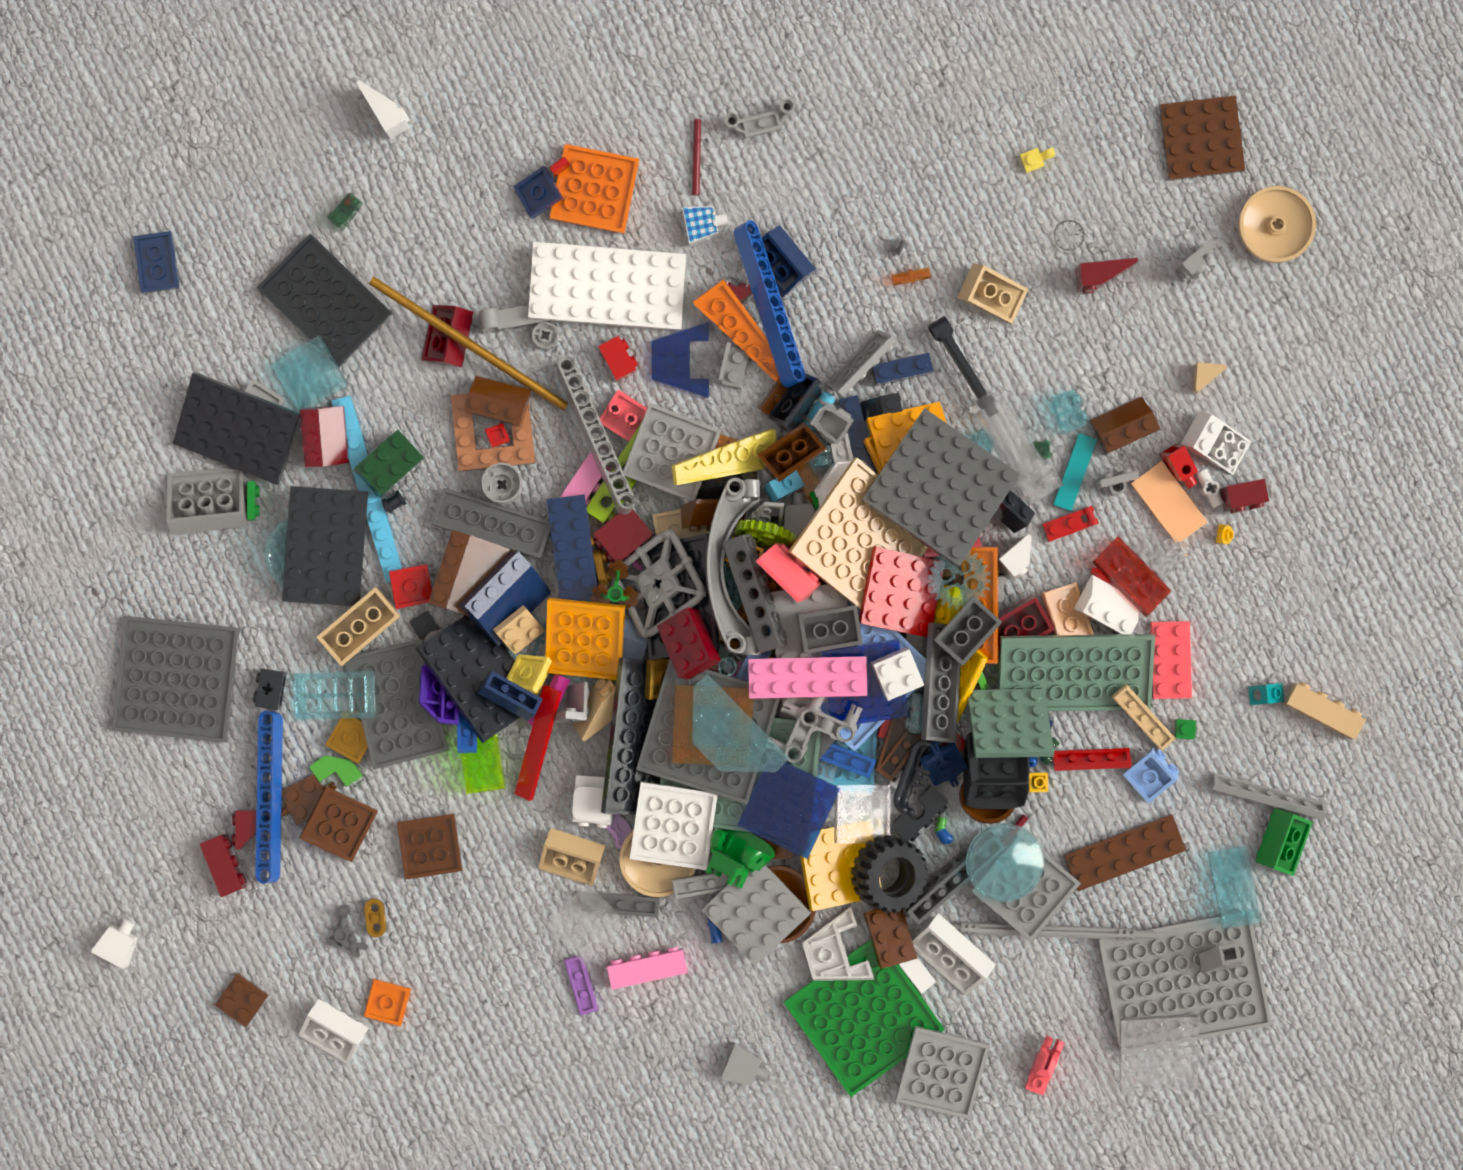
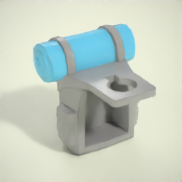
[802,391,854,444]

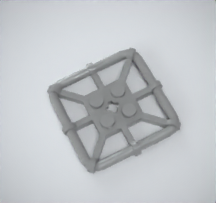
[612,529,706,639]

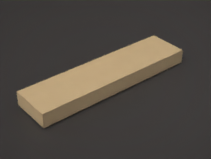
[1111,683,1176,751]

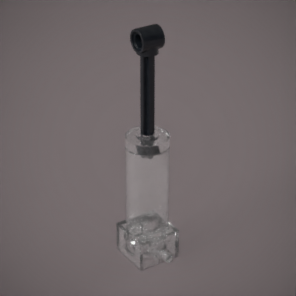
[927,316,1063,506]

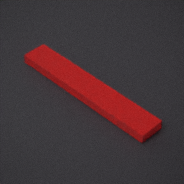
[514,685,562,801]

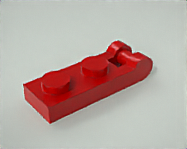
[1042,506,1099,542]

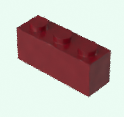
[200,834,247,897]

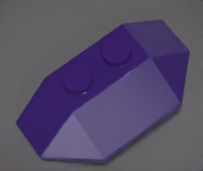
[419,663,459,725]

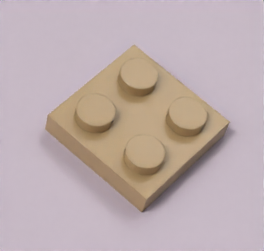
[493,605,545,655]

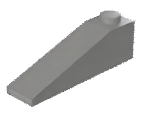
[744,502,784,527]

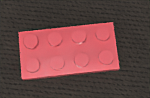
[1150,621,1192,699]

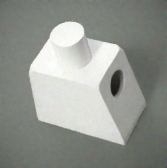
[91,919,137,969]

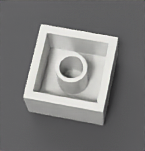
[870,647,924,701]

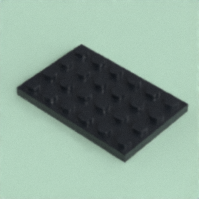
[257,233,393,368]
[173,372,300,485]
[282,486,368,606]
[641,534,720,660]
[415,616,540,743]

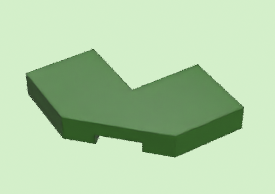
[309,755,363,787]

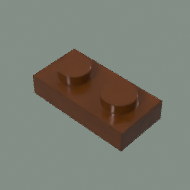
[758,378,788,416]

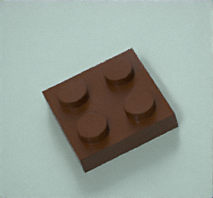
[215,973,269,1027]

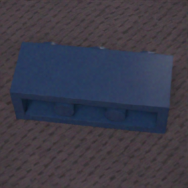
[872,353,933,386]
[478,671,543,721]

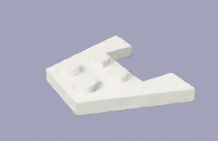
[802,907,874,981]

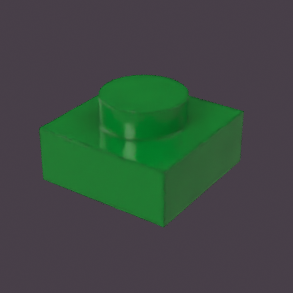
[1175,719,1196,739]

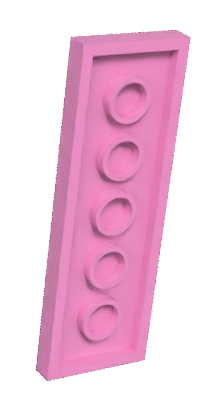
[748,657,867,699]

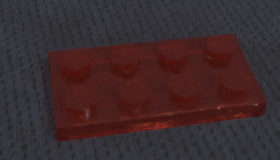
[1092,536,1172,617]

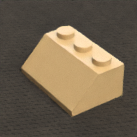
[538,828,606,886]

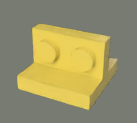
[506,654,552,696]

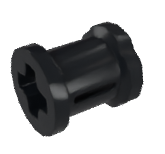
[382,490,407,514]

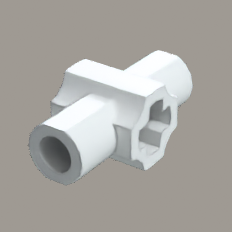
[1196,469,1224,508]

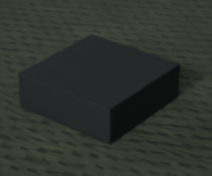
[409,611,440,640]

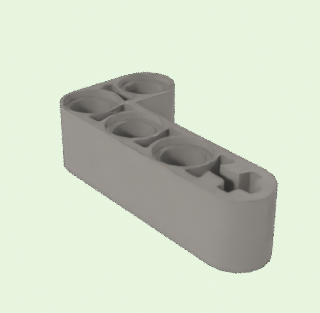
[479,305,556,334]

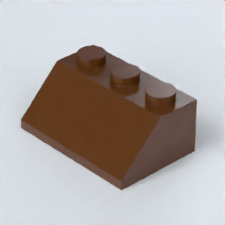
[464,376,532,427]
[1089,396,1160,455]
[757,422,827,482]
[681,499,747,532]

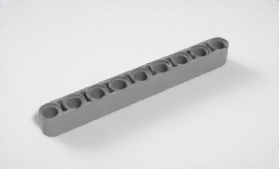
[556,356,635,515]

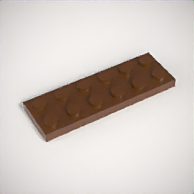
[1064,814,1186,891]

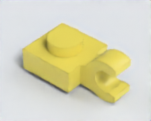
[1020,148,1055,173]

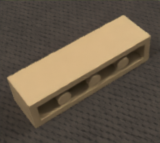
[1283,682,1366,740]

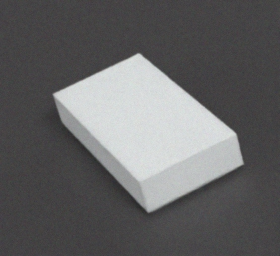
[899,959,936,994]

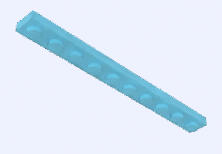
[332,395,403,584]

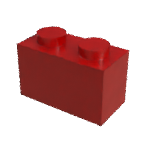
[598,336,638,382]

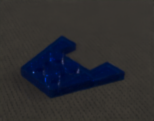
[652,322,709,398]

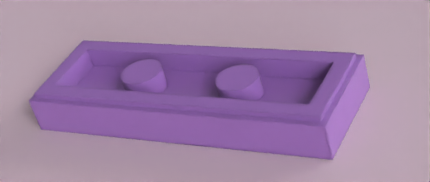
[564,954,599,1016]

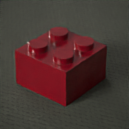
[1220,479,1269,514]

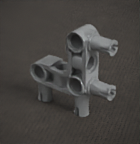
[765,697,863,763]

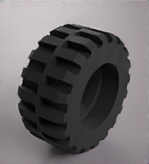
[851,835,928,913]

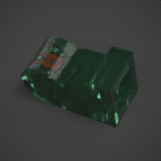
[327,193,363,231]

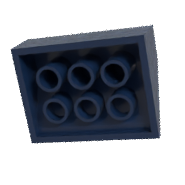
[459,551,551,646]

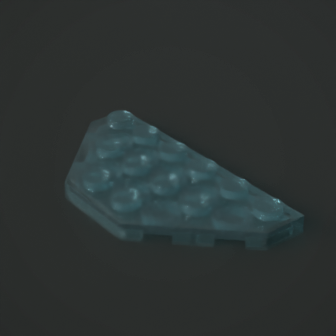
[692,673,790,772]

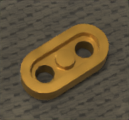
[593,549,612,586]
[364,898,387,937]

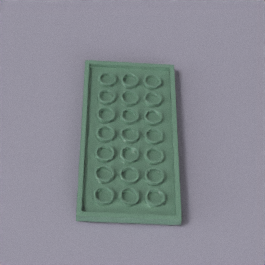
[998,634,1155,711]

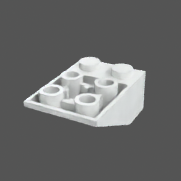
[1180,411,1251,475]

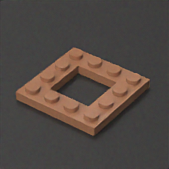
[451,387,535,472]

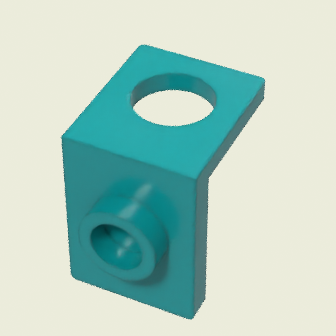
[1248,683,1284,705]

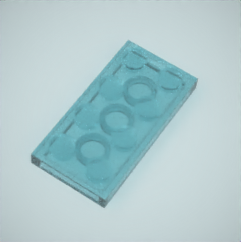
[1208,846,1262,929]

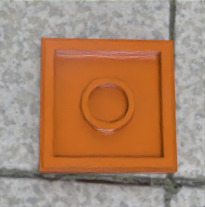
[363,978,411,1026]

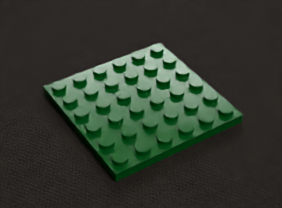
[783,939,945,1097]

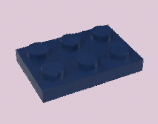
[133,231,180,294]

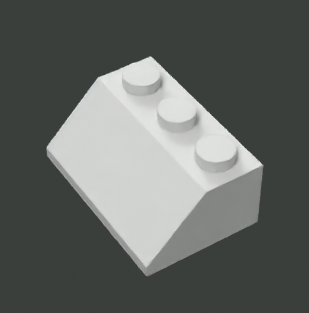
[998,534,1032,579]
[1074,575,1139,635]
[298,999,368,1064]

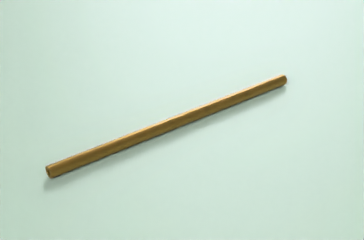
[369,276,569,411]

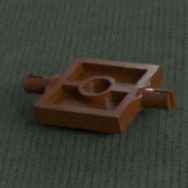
[281,774,337,826]

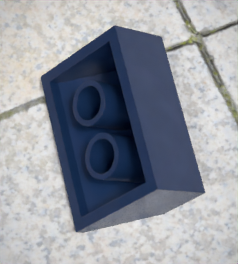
[762,225,816,298]

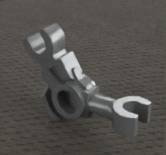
[329,905,367,958]

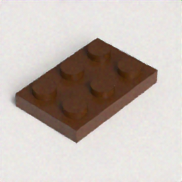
[863,909,918,969]

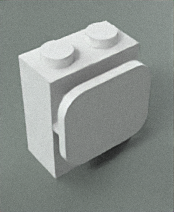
[572,775,614,828]

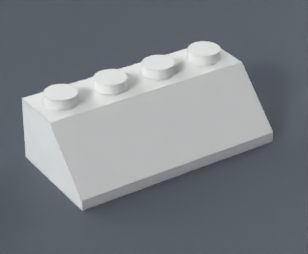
[912,913,996,996]

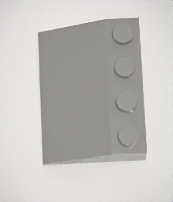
[166,467,248,534]

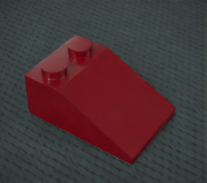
[1075,258,1138,295]

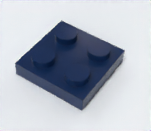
[513,166,563,219]

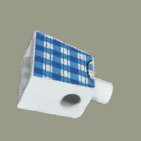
[682,206,728,246]

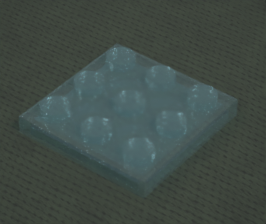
[271,336,349,413]

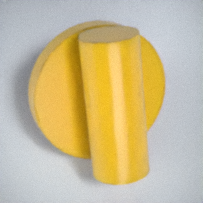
[1215,524,1234,544]

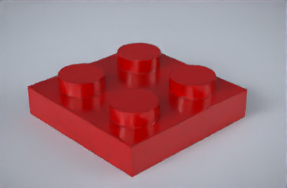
[389,564,432,609]

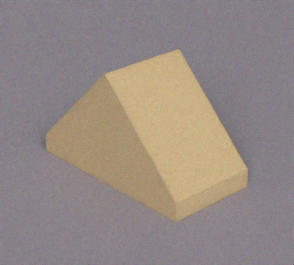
[1192,362,1227,394]

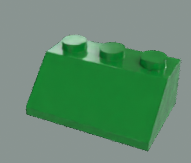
[1255,808,1313,876]

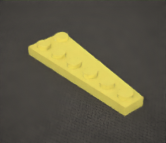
[672,429,777,485]

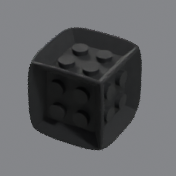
[963,732,1030,809]

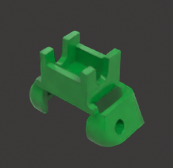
[705,828,774,889]

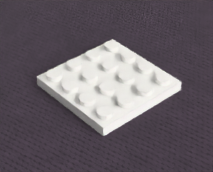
[630,781,718,870]

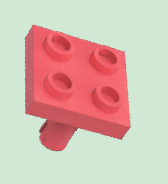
[600,390,647,442]

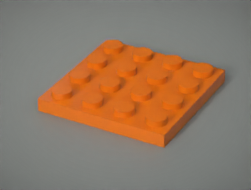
[549,144,640,234]

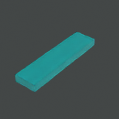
[1053,433,1097,512]

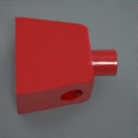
[1159,444,1198,489]

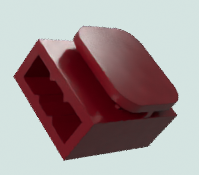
[594,505,654,563]

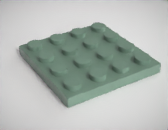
[967,689,1054,758]

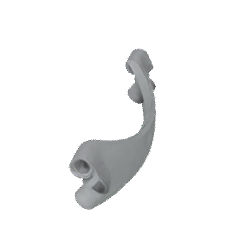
[706,478,760,655]

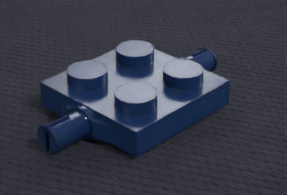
[919,742,968,787]

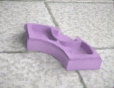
[605,814,632,849]

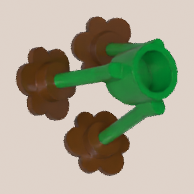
[591,559,639,609]

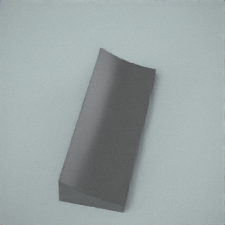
[921,623,961,743]

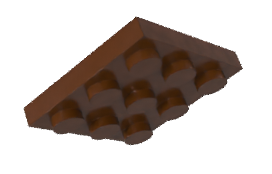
[299,786,378,862]
[397,813,463,880]

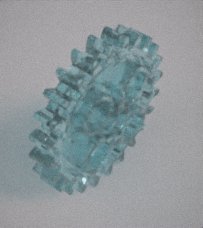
[928,550,991,611]

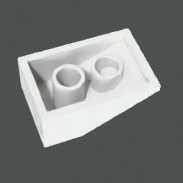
[356,80,410,139]

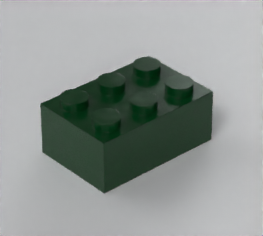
[354,429,424,499]

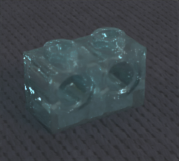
[1050,389,1088,434]

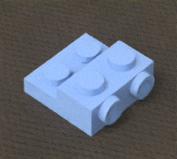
[1123,747,1179,804]

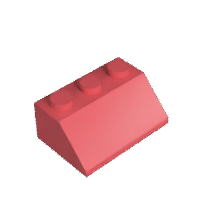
[756,543,821,603]

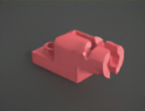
[1024,1035,1065,1095]

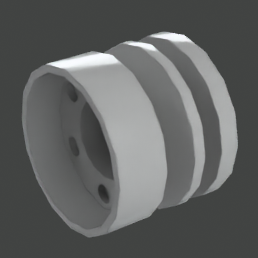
[481,463,522,506]

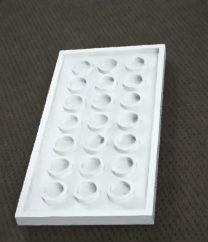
[528,242,686,331]

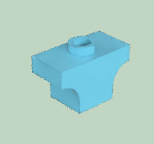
[764,471,805,502]

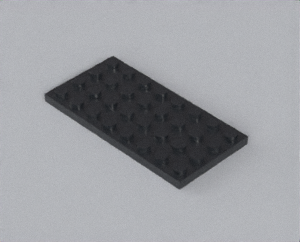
[601,657,661,815]

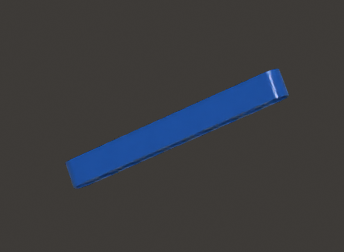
[733,220,806,388]
[255,711,283,884]

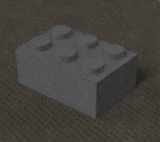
[796,604,863,654]

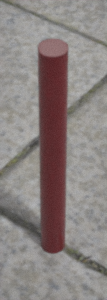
[692,119,701,196]

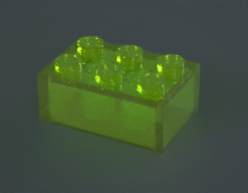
[460,732,507,794]

